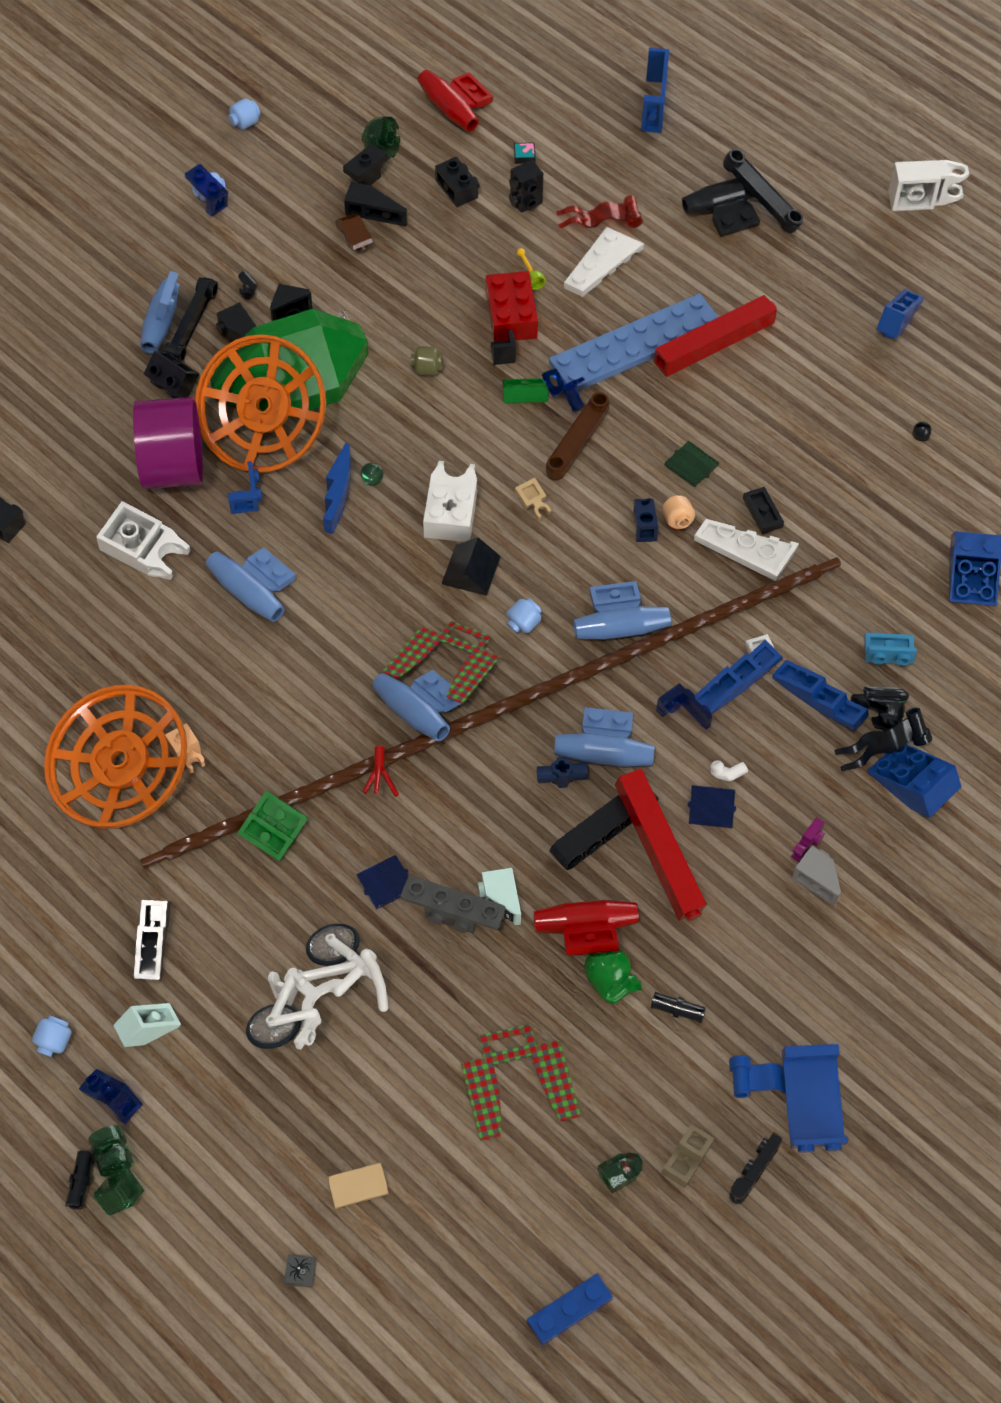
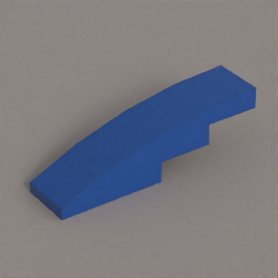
[323,443,351,534]
[692,640,783,716]
[772,660,869,731]

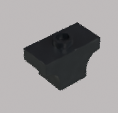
[343,143,387,186]

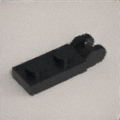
[729,1133,782,1204]

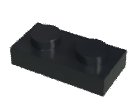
[743,486,784,534]

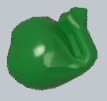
[584,949,641,1004]

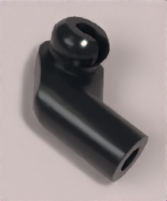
[238,271,257,299]

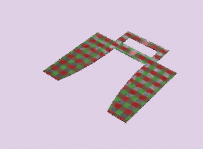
[382,621,500,704]
[461,1024,581,1141]

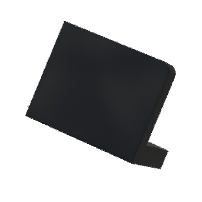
[490,330,516,365]

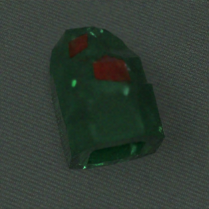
[597,1152,642,1193]

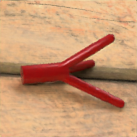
[363,746,399,797]

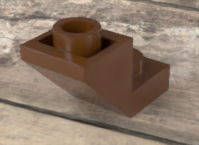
[335,213,373,251]

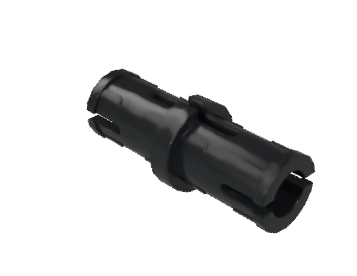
[651,992,706,1023]
[65,1151,95,1210]

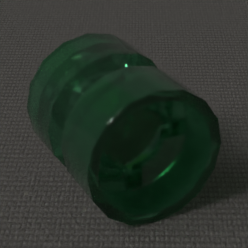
[88,1125,134,1177]

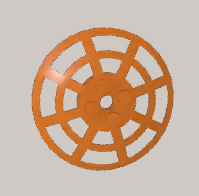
[195,334,326,473]
[44,685,187,829]

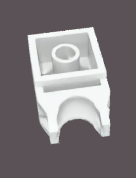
[888,160,969,211]
[423,461,477,542]
[96,501,190,580]

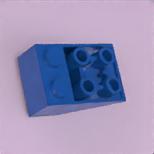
[949,531,1001,606]
[867,744,961,818]

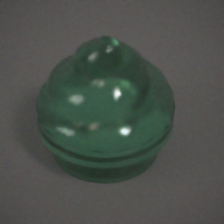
[361,463,384,486]

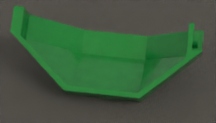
[210,309,368,418]

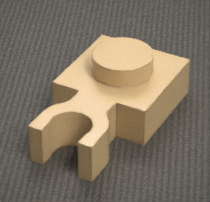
[514,478,551,521]

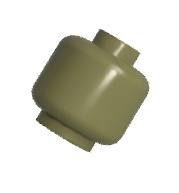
[410,346,443,376]

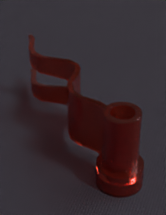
[556,195,643,228]

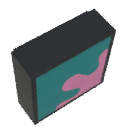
[514,143,536,164]

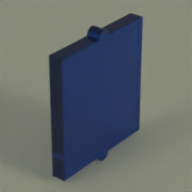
[687,785,736,828]
[357,855,408,910]

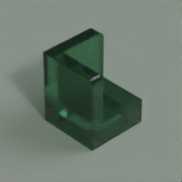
[93,1169,144,1216]

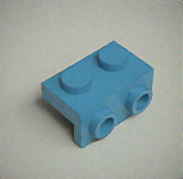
[864,633,917,665]

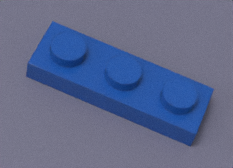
[527,1274,613,1346]

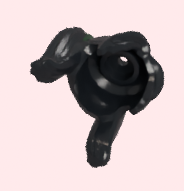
[850,686,909,731]

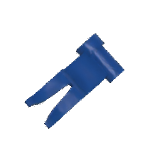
[729,1056,786,1098]

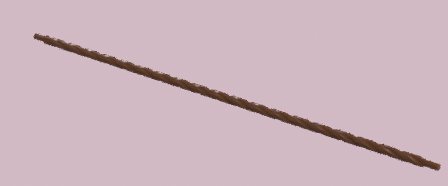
[140,557,841,869]

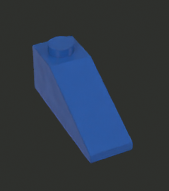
[876,289,925,338]

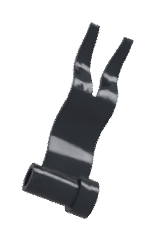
[834,707,933,772]

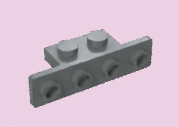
[401,876,506,933]

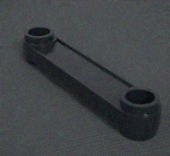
[723,148,803,233]
[163,277,218,362]

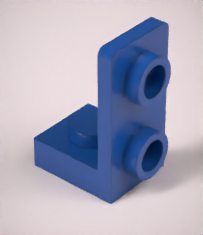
[228,461,262,514]

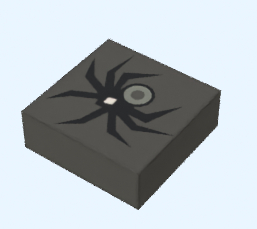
[284,1255,316,1288]

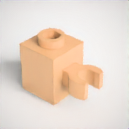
[165,723,205,773]

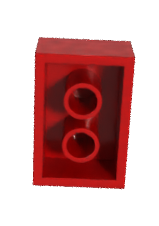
[486,271,538,342]

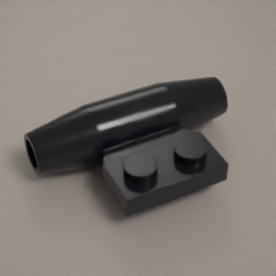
[682,178,760,237]

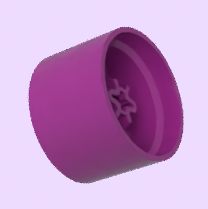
[133,397,203,489]

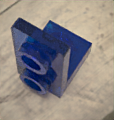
[185,164,228,217]
[656,683,712,730]
[79,1069,143,1124]

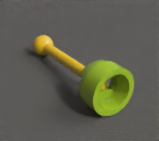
[517,248,546,290]

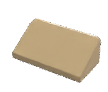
[328,1163,389,1209]

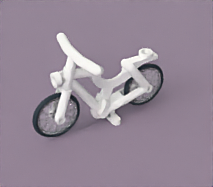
[246,923,389,1050]

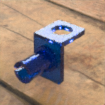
[541,369,585,412]

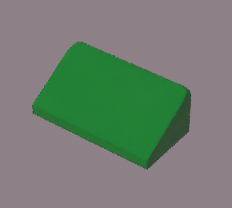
[502,378,548,403]

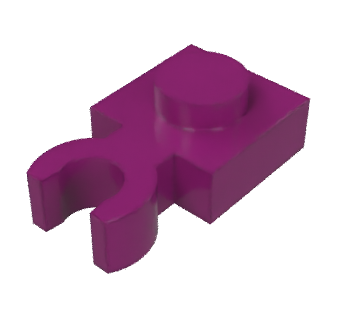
[791,817,825,862]

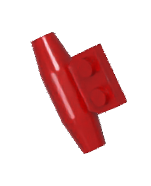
[417,70,493,132]
[533,900,639,955]

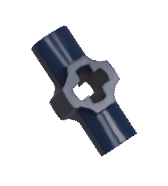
[536,757,588,788]

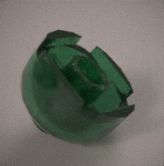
[362,116,400,159]

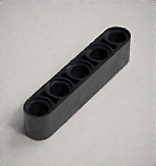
[549,792,659,870]

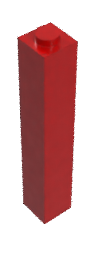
[654,295,777,377]
[615,768,707,921]

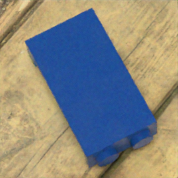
[641,48,669,133]
[782,1044,848,1153]

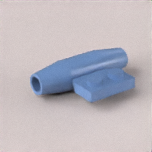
[140,271,180,354]
[206,547,296,622]
[573,581,671,640]
[372,670,462,741]
[554,707,655,767]

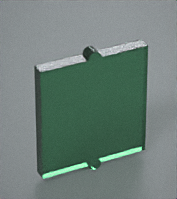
[664,441,719,487]

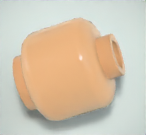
[662,495,695,530]

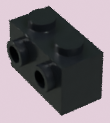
[435,156,480,207]
[509,160,544,213]
[144,351,199,398]

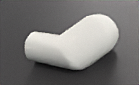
[710,760,748,782]

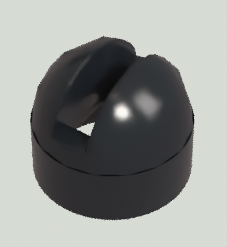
[912,421,931,441]

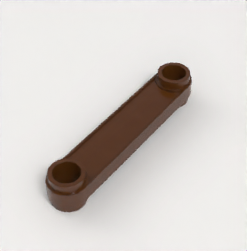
[546,392,610,481]

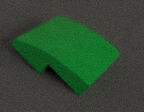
[237,790,308,861]

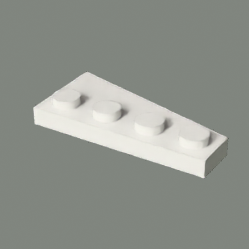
[564,227,644,297]
[694,519,799,581]

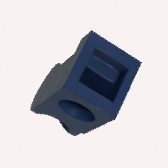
[633,498,658,542]

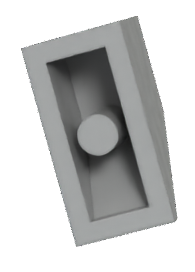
[792,846,841,907]

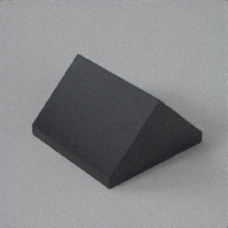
[270,284,313,321]
[442,537,501,596]

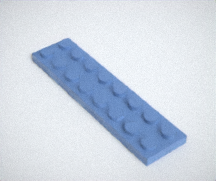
[549,293,718,394]

